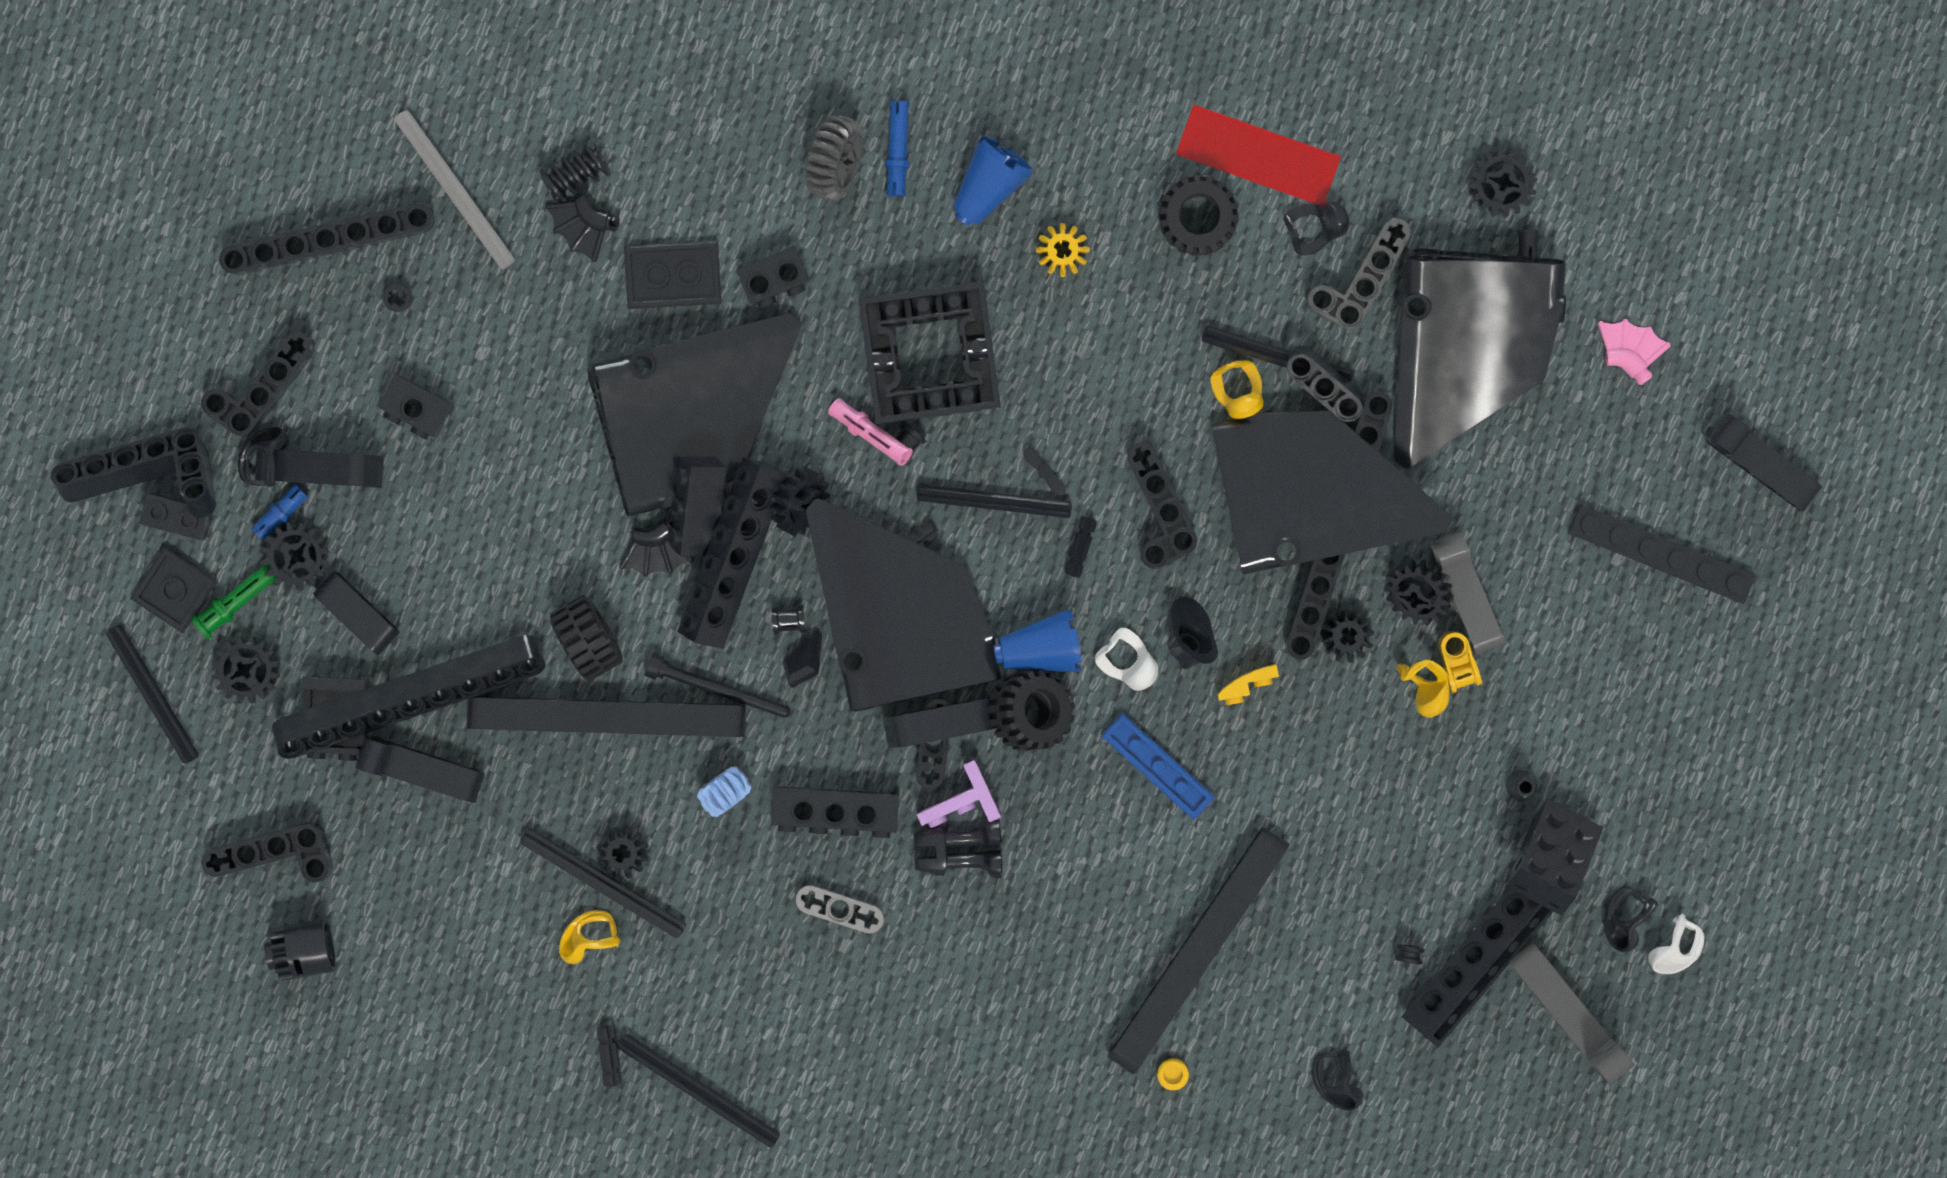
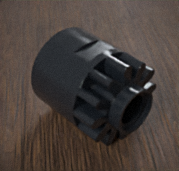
[264,919,336,981]

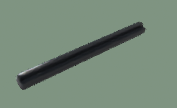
[520,828,686,938]
[617,1034,780,1148]

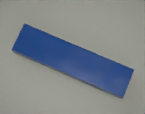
[1101,713,1215,820]

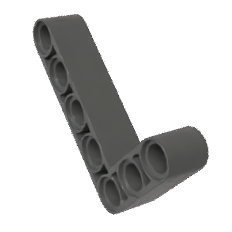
[1509,940,1635,1085]

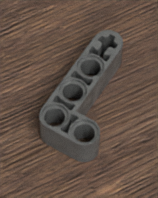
[1307,218,1411,330]
[1428,531,1505,656]

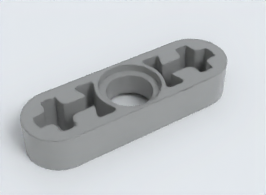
[796,885,884,933]

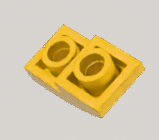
[1217,664,1279,705]

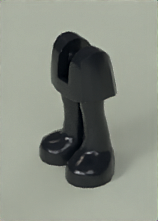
[913,819,1003,879]

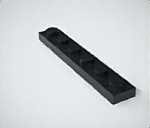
[1568,505,1756,604]

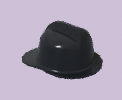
[1167,597,1218,669]

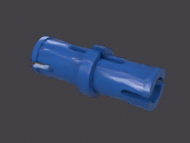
[251,483,309,542]

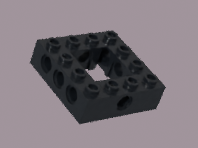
[859,281,1001,425]

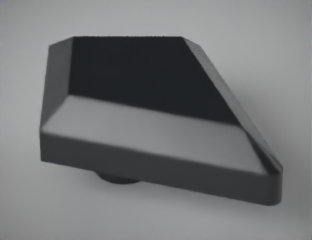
[782,631,822,688]

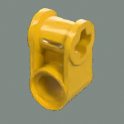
[1438,631,1482,693]

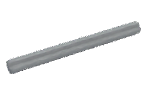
[394,110,515,269]

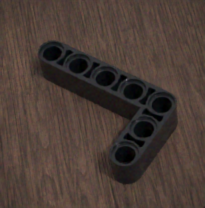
[50,427,216,518]

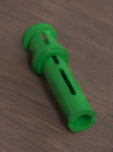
[191,566,275,640]

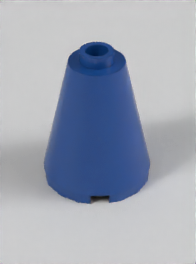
[953,135,1033,226]
[993,610,1082,672]

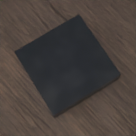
[130,546,218,633]

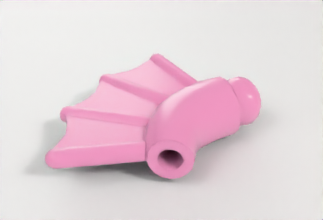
[1598,319,1671,385]

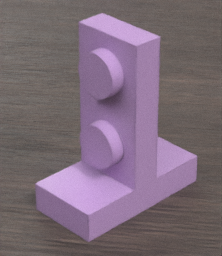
[917,759,1001,828]

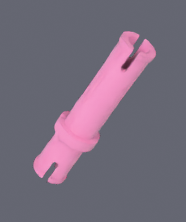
[828,398,912,466]

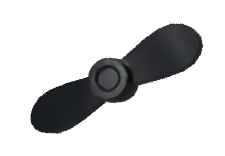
[1023,448,1066,496]

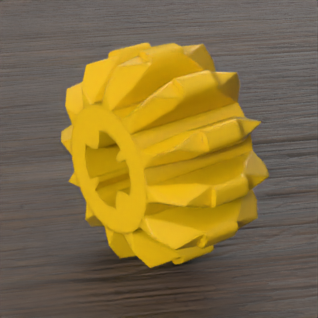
[1036,223,1090,277]

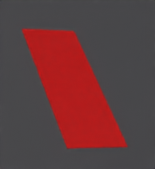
[1176,104,1341,204]

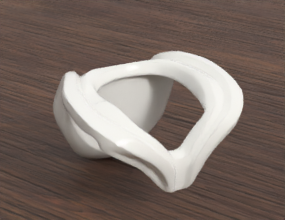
[1095,628,1158,691]
[1648,914,1704,974]

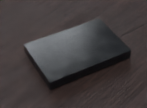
[624,241,722,310]

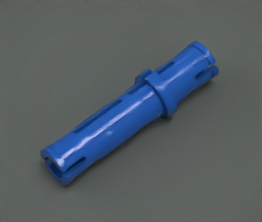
[885,101,910,197]

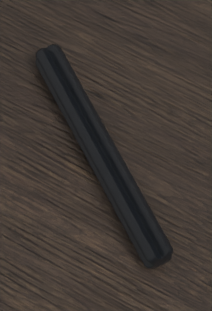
[1202,326,1353,383]
[917,484,1072,518]
[106,625,198,764]

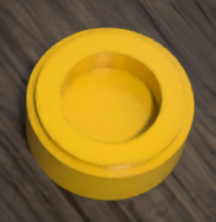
[1157,1058,1189,1090]

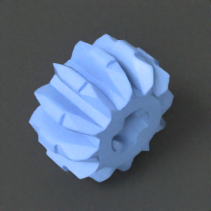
[697,766,751,817]

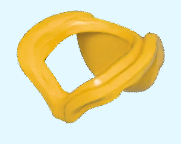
[1210,360,1264,419]
[1396,660,1450,718]
[559,910,621,964]

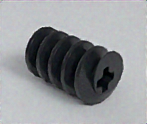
[539,143,611,202]

